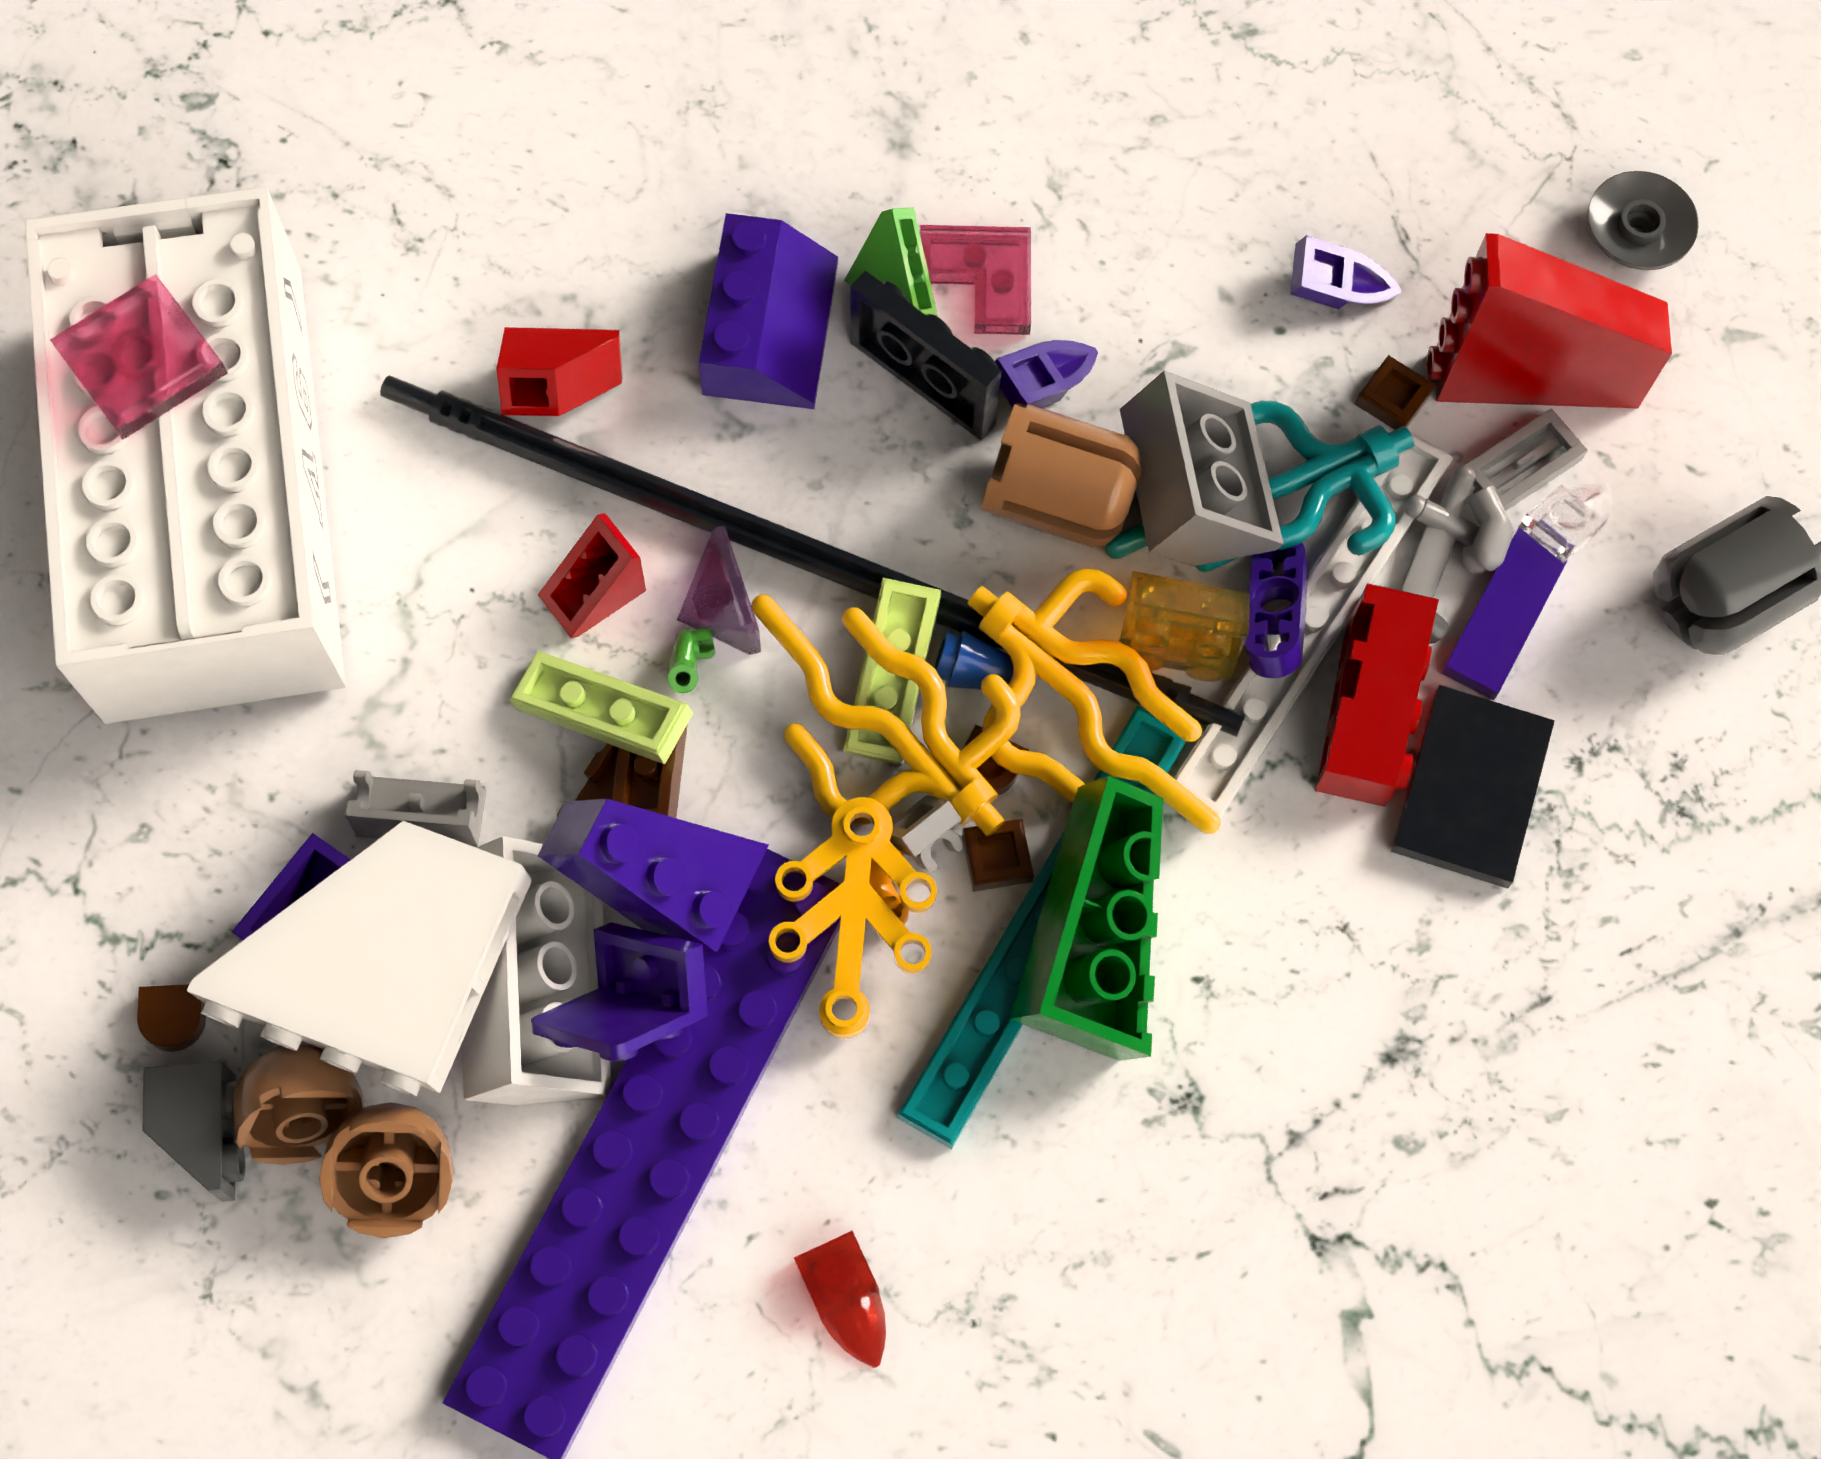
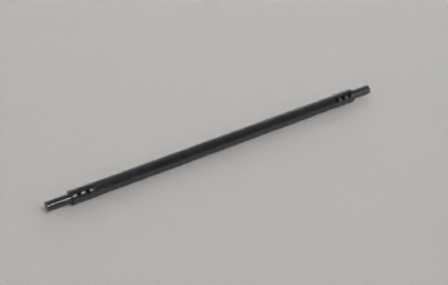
[380,375,1246,737]

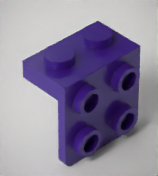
[531,922,708,1061]

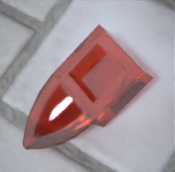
[794,1230,886,1368]

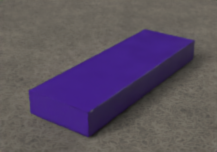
[1441,526,1572,700]

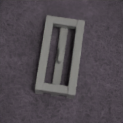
[1465,408,1588,511]

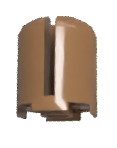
[981,402,1143,547]

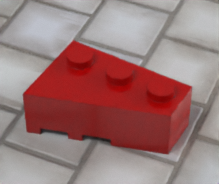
[1315,583,1439,807]

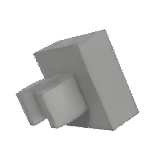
[890,795,963,872]

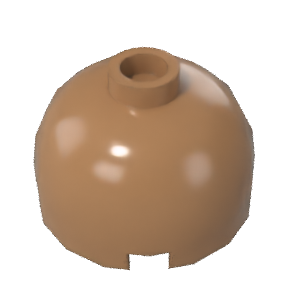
[232,1044,365,1165]
[319,1102,454,1238]

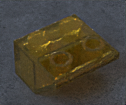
[1118,571,1250,682]

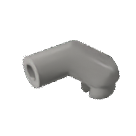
[1461,485,1514,574]

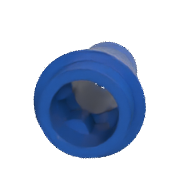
[934,630,1013,690]

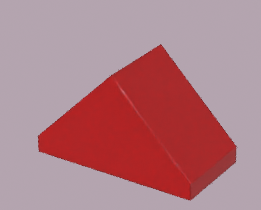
[538,513,646,638]

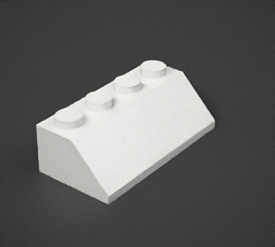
[462,836,612,1106]

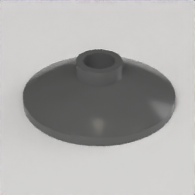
[1587,171,1699,270]

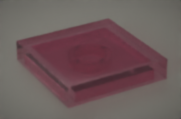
[50,274,228,440]

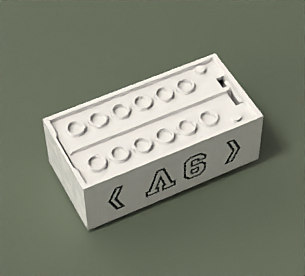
[25,187,346,724]

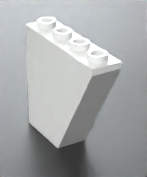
[187,821,532,1097]

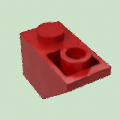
[496,327,623,416]

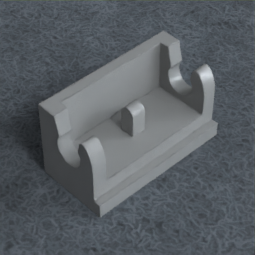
[345,770,486,847]

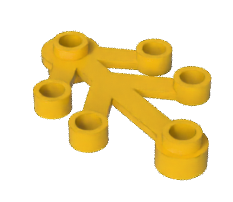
[769,797,937,1039]

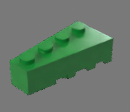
[1010,776,1163,1061]

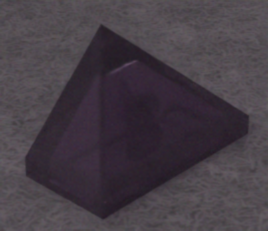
[677,525,761,655]

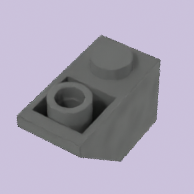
[142,1061,246,1202]

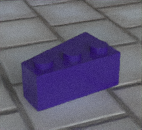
[537,799,769,953]

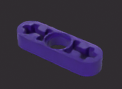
[1245,543,1308,678]

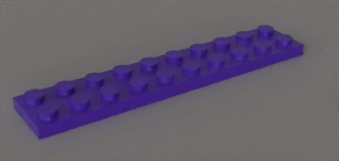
[442,849,841,1459]

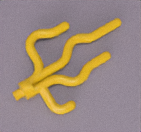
[967,568,1221,834]
[751,594,1021,836]

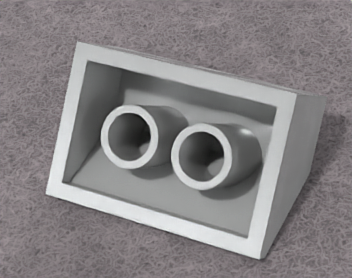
[1119,371,1284,566]

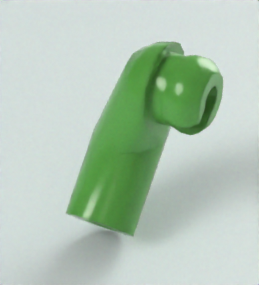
[667,627,716,693]

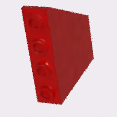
[1426,233,1672,409]

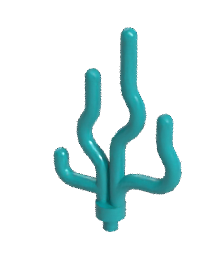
[1105,400,1414,572]

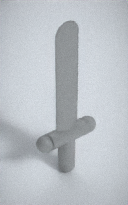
[1400,465,1480,598]

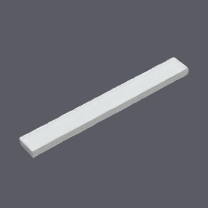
[1174,432,1454,819]

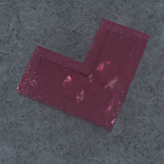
[920,225,1031,335]

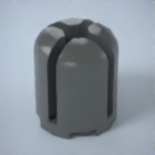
[1653,496,1821,655]

